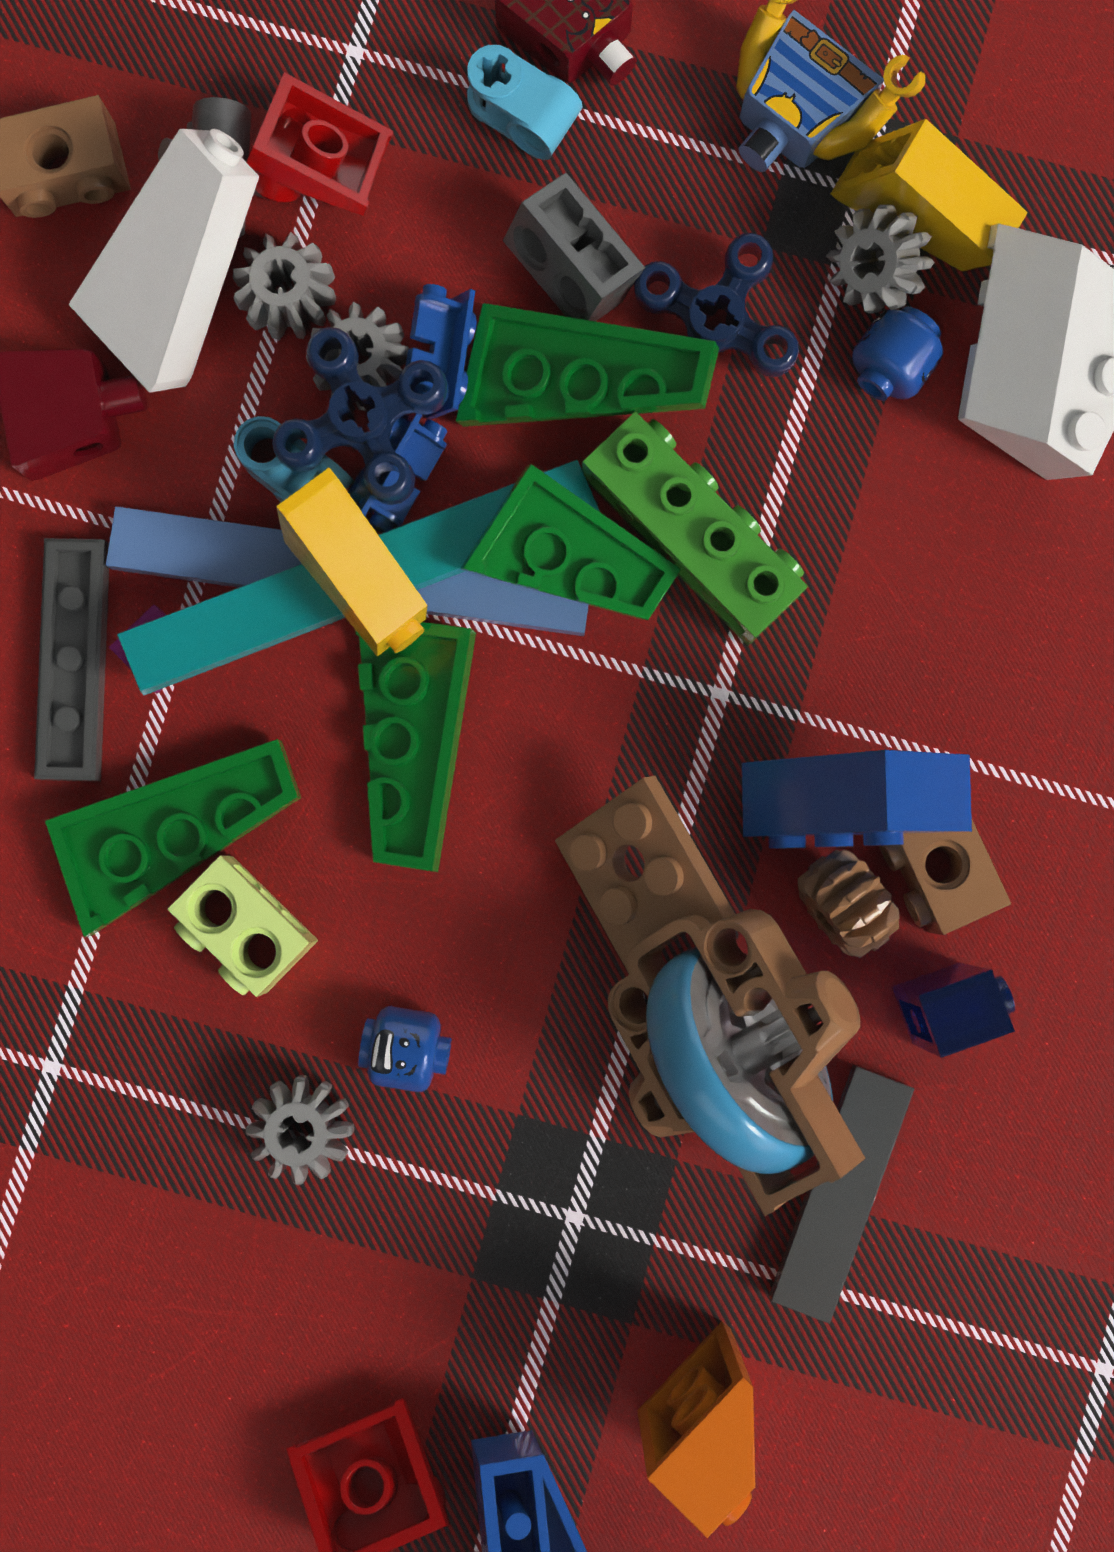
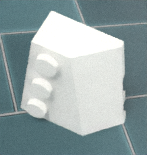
[958,223,1114,480]

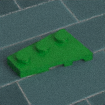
[460,464,681,620]

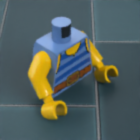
[736,0,925,172]

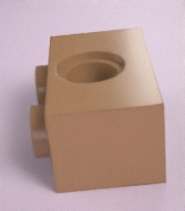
[0,95,131,218]
[879,820,1011,935]

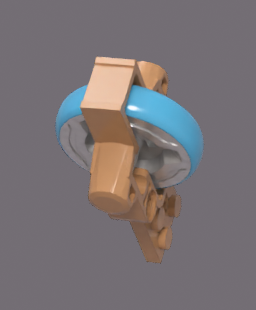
[555,776,866,1216]

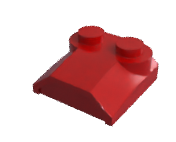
[246,72,394,216]
[286,1398,450,1552]

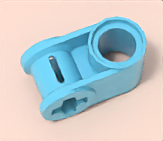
[467,45,583,160]
[234,416,354,502]

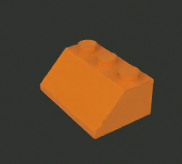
[637,1321,755,1538]

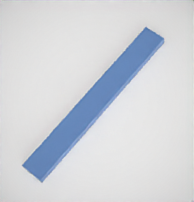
[106,506,589,636]

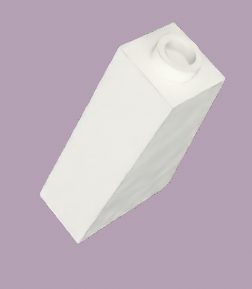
[69,129,259,393]

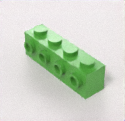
[582,411,808,646]

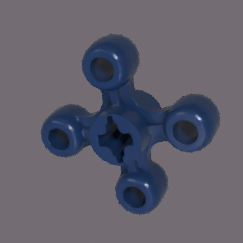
[634,233,799,377]
[272,327,449,505]

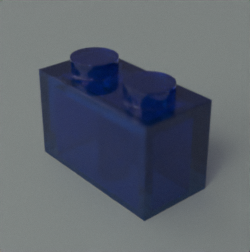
[892,963,1015,1058]

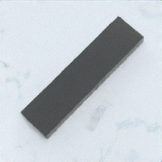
[34,538,109,782]
[769,1064,914,1324]

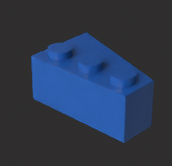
[742,750,972,849]
[471,1430,587,1552]

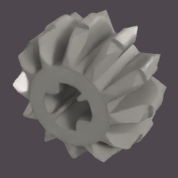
[826,204,935,313]
[232,232,336,341]
[306,302,409,411]
[246,1075,354,1185]

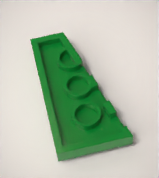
[456,303,719,427]
[356,622,476,872]
[45,739,301,937]

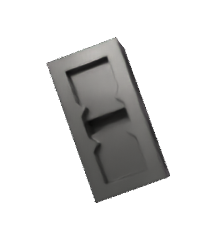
[503,173,645,321]

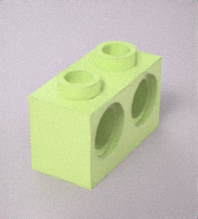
[167,855,318,997]

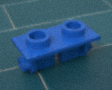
[405,284,477,420]
[348,413,448,533]

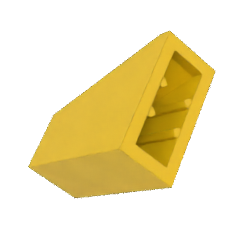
[830,119,1028,272]
[276,467,427,657]

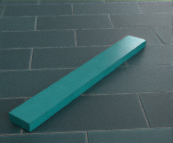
[117,460,600,696]

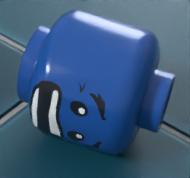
[852,307,943,401]
[358,1006,452,1092]

